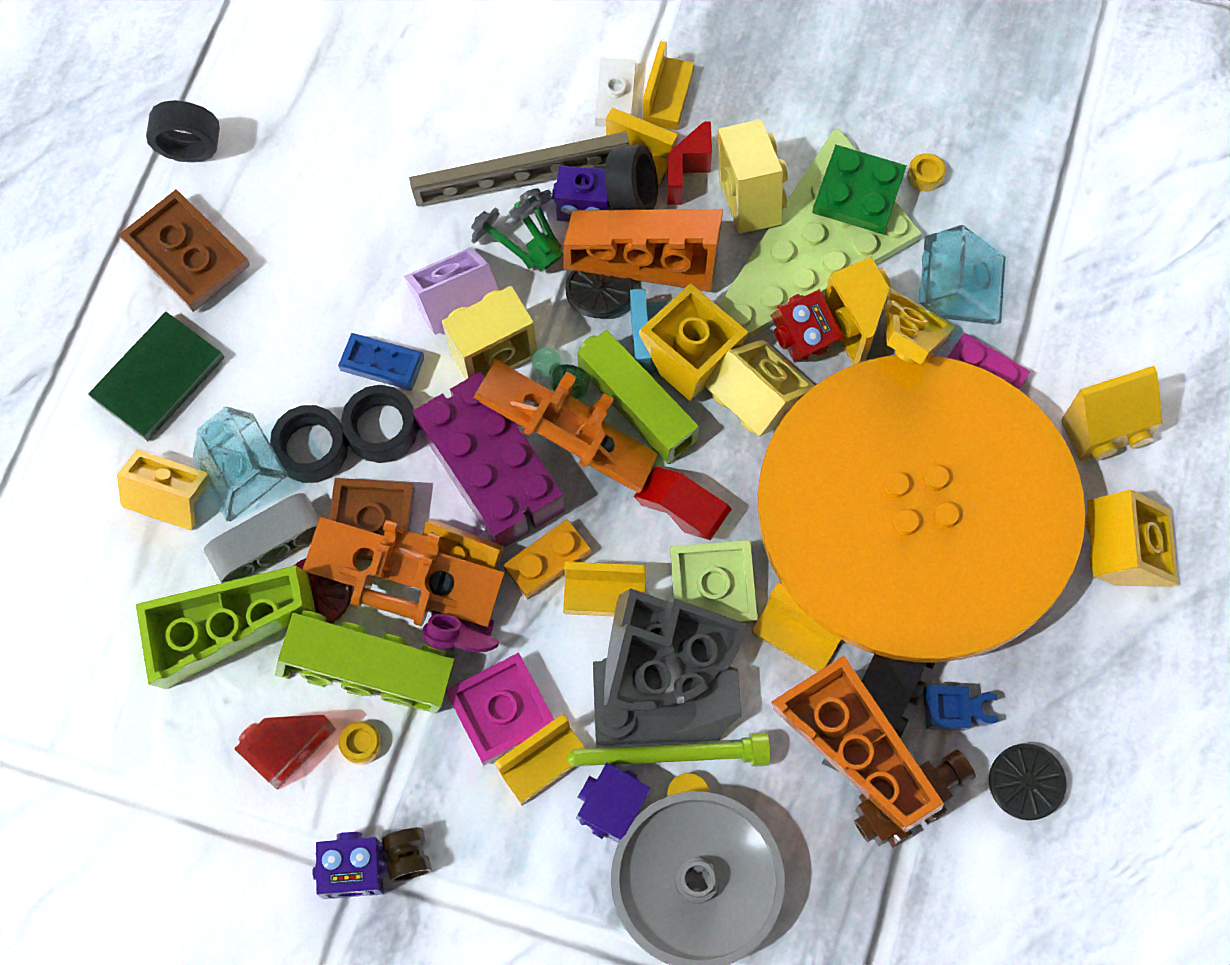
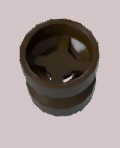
[381,827,432,882]

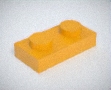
[422,518,504,570]
[503,519,591,600]

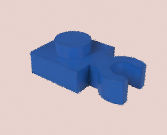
[924,685,999,731]

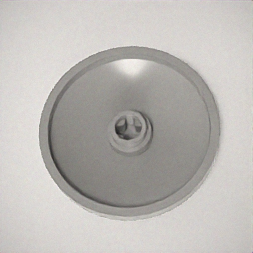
[611,791,785,965]

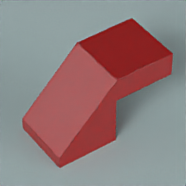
[667,121,712,205]
[633,466,732,541]

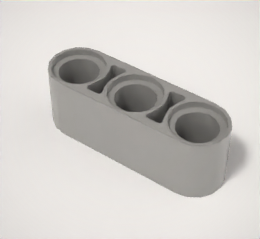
[204,493,320,583]

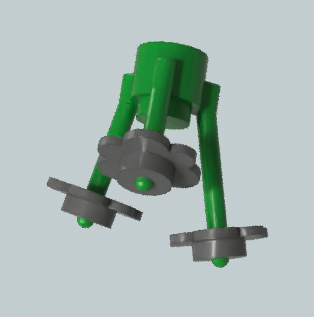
[471,188,563,272]

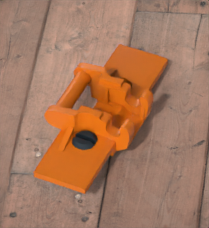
[473,359,658,493]
[303,517,505,627]

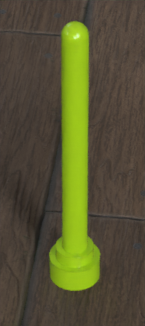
[567,732,770,767]

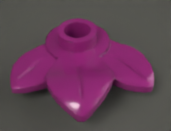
[422,611,499,652]

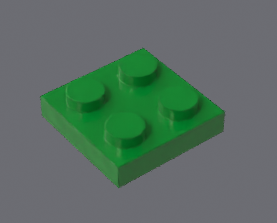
[812,144,907,235]

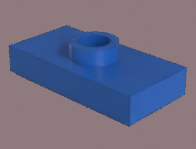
[338,332,425,391]

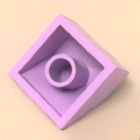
[404,247,499,335]

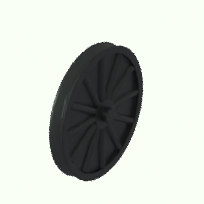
[565,270,633,318]
[989,744,1067,821]

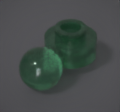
[531,347,591,399]

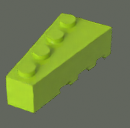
[135,565,316,689]
[275,611,454,713]

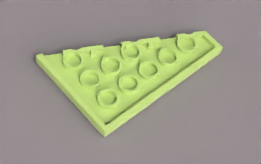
[718,128,921,341]

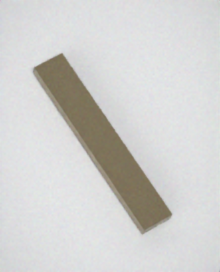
[409,131,629,207]

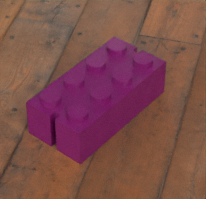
[413,372,565,548]

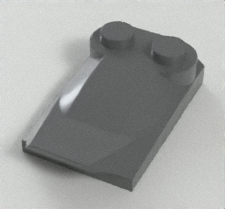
[593,658,741,746]

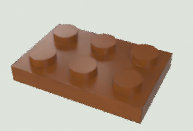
[119,189,250,312]

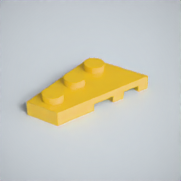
[884,288,956,365]

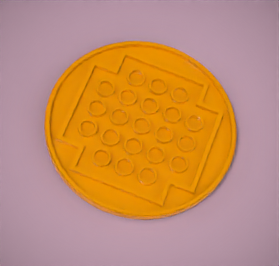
[757,355,1085,663]

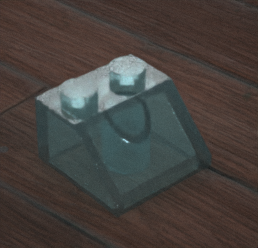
[919,224,1006,325]
[193,406,288,522]

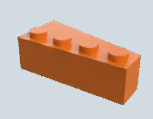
[563,209,723,292]
[771,656,944,833]

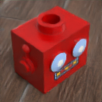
[770,289,843,362]

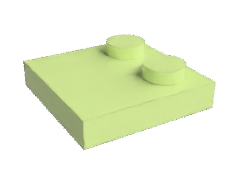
[670,540,758,623]

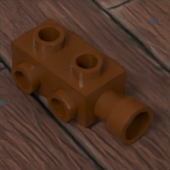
[854,749,976,848]

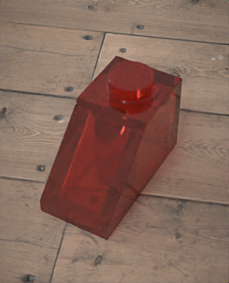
[234,715,336,790]

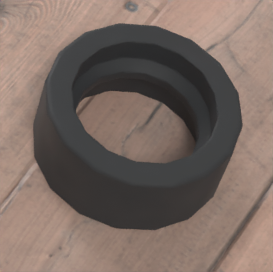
[146,100,220,163]
[605,144,658,210]
[341,384,419,463]
[270,405,348,483]

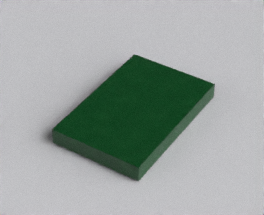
[88,311,225,442]

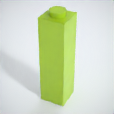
[577,329,699,465]

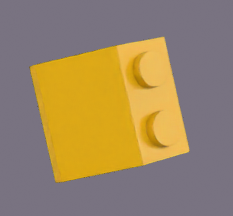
[824,257,890,365]
[639,283,748,401]
[1061,365,1163,461]
[1086,489,1179,587]

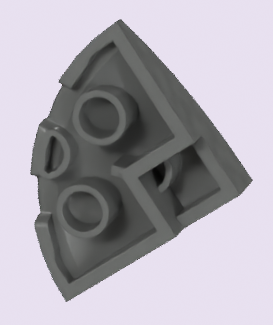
[604,588,748,711]

